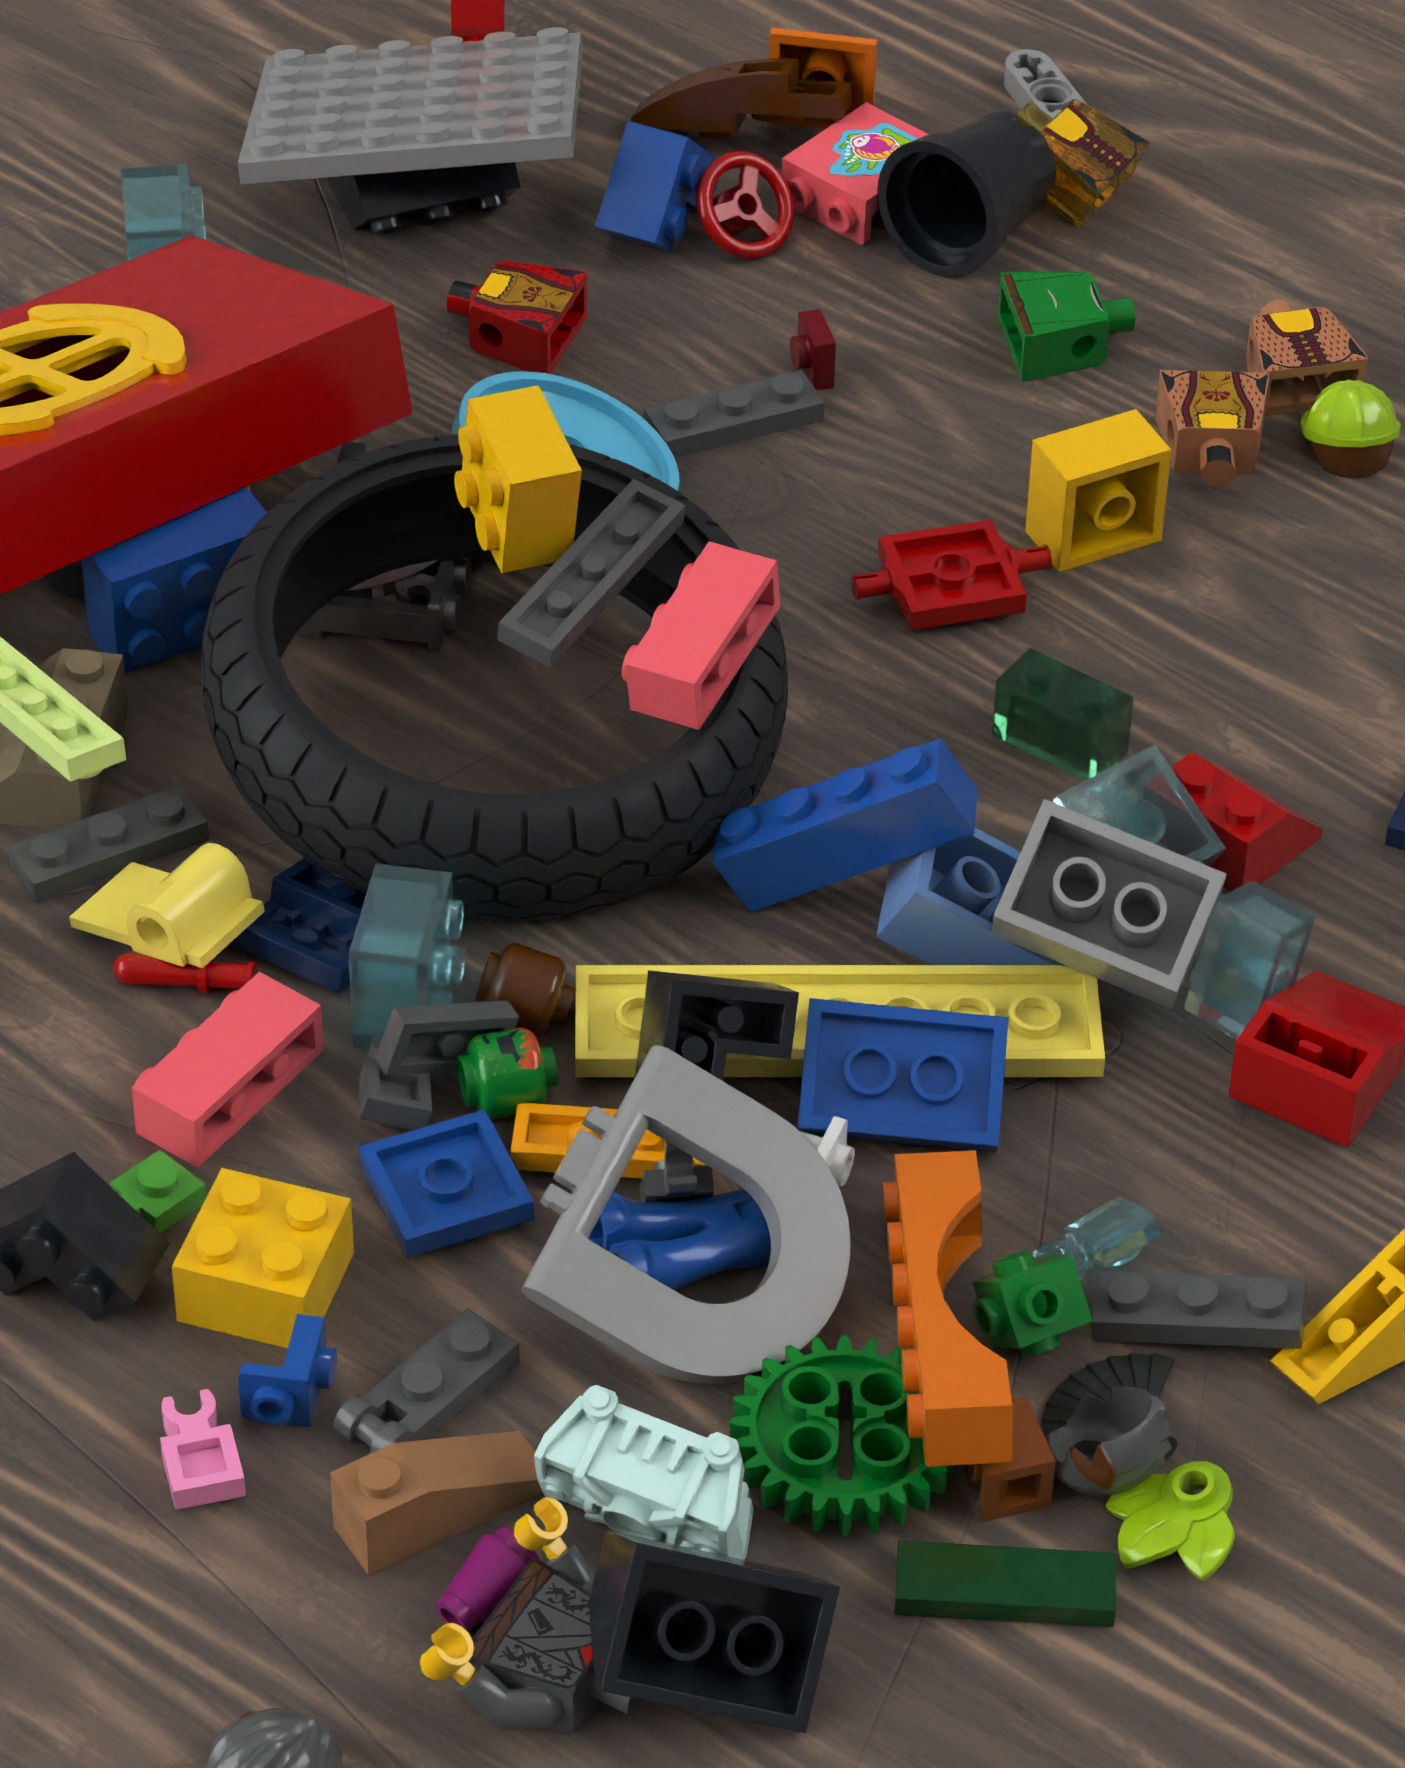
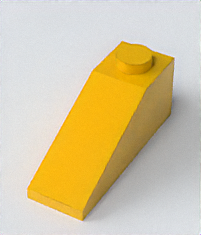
[1270,1228,1405,1405]

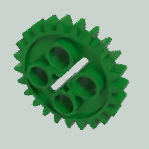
[729,1335,957,1536]

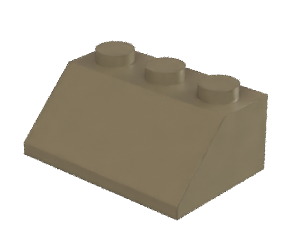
[0,648,128,830]

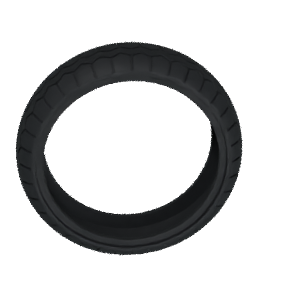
[201,434,788,922]

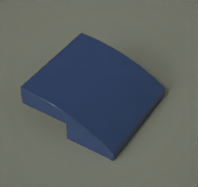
[231,858,413,993]

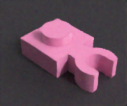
[160,1389,246,1510]

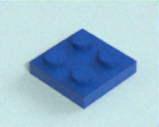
[358,1109,534,1258]

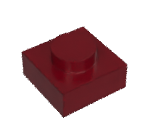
[790,309,836,391]

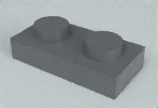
[375,1000,519,1076]

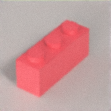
[622,541,781,730]
[131,972,324,1168]

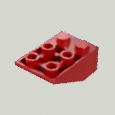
[1228,970,1405,1147]

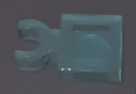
[1032,1196,1162,1279]

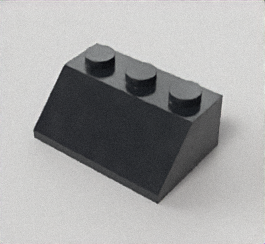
[328,162,521,235]
[589,1530,840,1733]

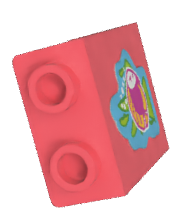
[782,102,929,245]

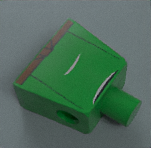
[997,272,1135,382]

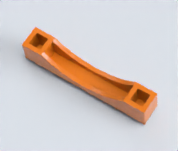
[882,1150,1013,1467]

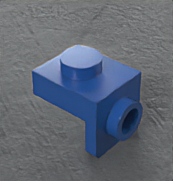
[238,1314,337,1427]

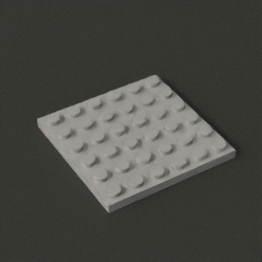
[237,27,583,185]

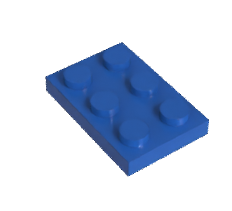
[797,998,1009,1153]

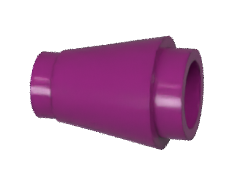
[435,1527,540,1633]

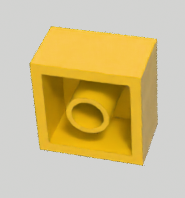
[454,385,582,574]
[1025,409,1171,572]
[172,1168,354,1349]

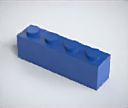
[712,738,978,913]

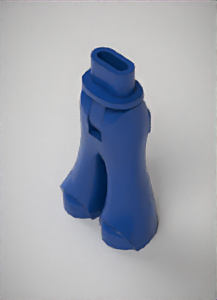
[588,1189,771,1290]

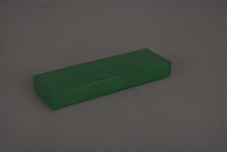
[895,1540,1116,1627]

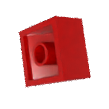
[1145,752,1323,899]

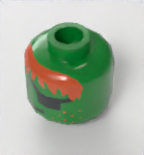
[457,1028,558,1120]

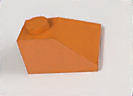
[768,27,878,129]

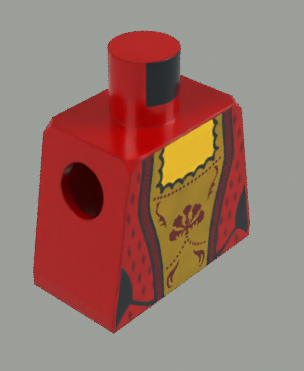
[447,261,587,374]

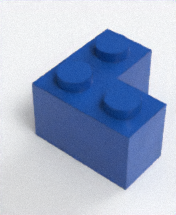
[595,121,719,253]

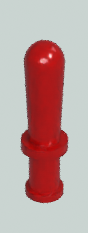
[113,952,258,994]

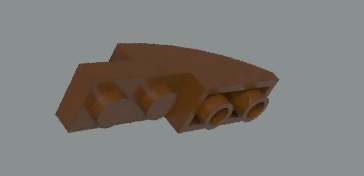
[631,58,851,139]

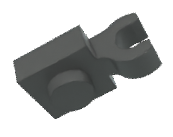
[640,1141,714,1202]

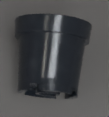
[877,112,1056,277]

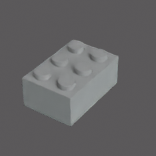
[991,799,1227,1009]

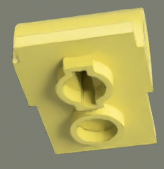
[69,843,265,968]

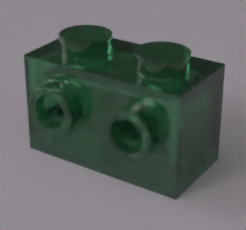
[992,648,1134,785]

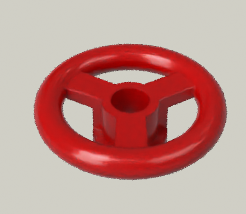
[696,151,794,259]

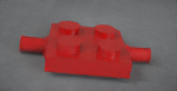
[851,519,1052,631]

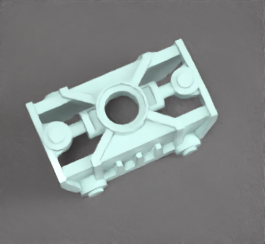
[534,1385,754,1560]

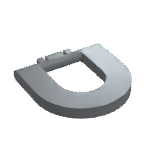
[521,1045,851,1384]

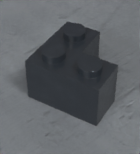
[635,970,799,1081]
[0,1152,170,1321]

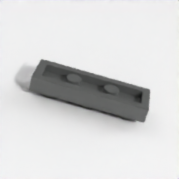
[644,370,825,458]
[8,784,209,903]
[1091,1271,1308,1349]

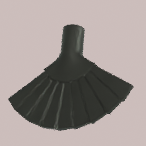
[1041,1353,1177,1460]

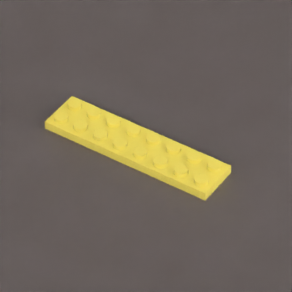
[575,965,1105,1078]

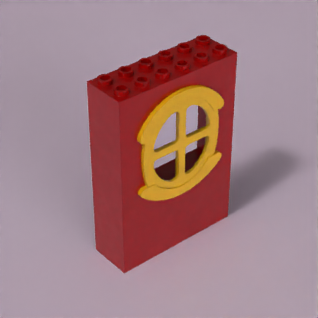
[0,235,413,595]

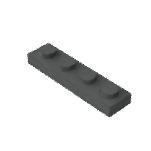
[497,479,686,668]

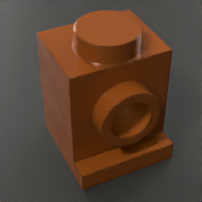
[965,1396,1056,1522]

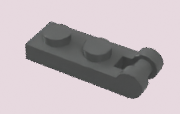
[333,1308,520,1454]

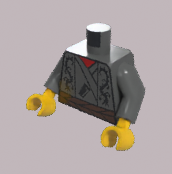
[420,1497,643,1734]

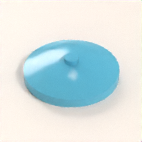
[452,371,680,491]

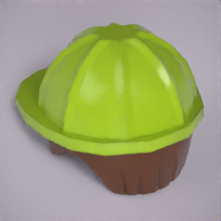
[1301,379,1401,477]

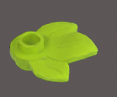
[1105,1461,1235,1581]

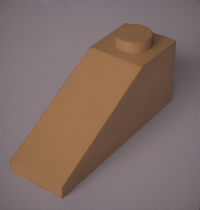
[330,1431,543,1576]

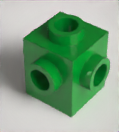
[972,1250,1093,1357]

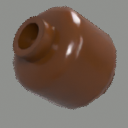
[474,943,576,1038]

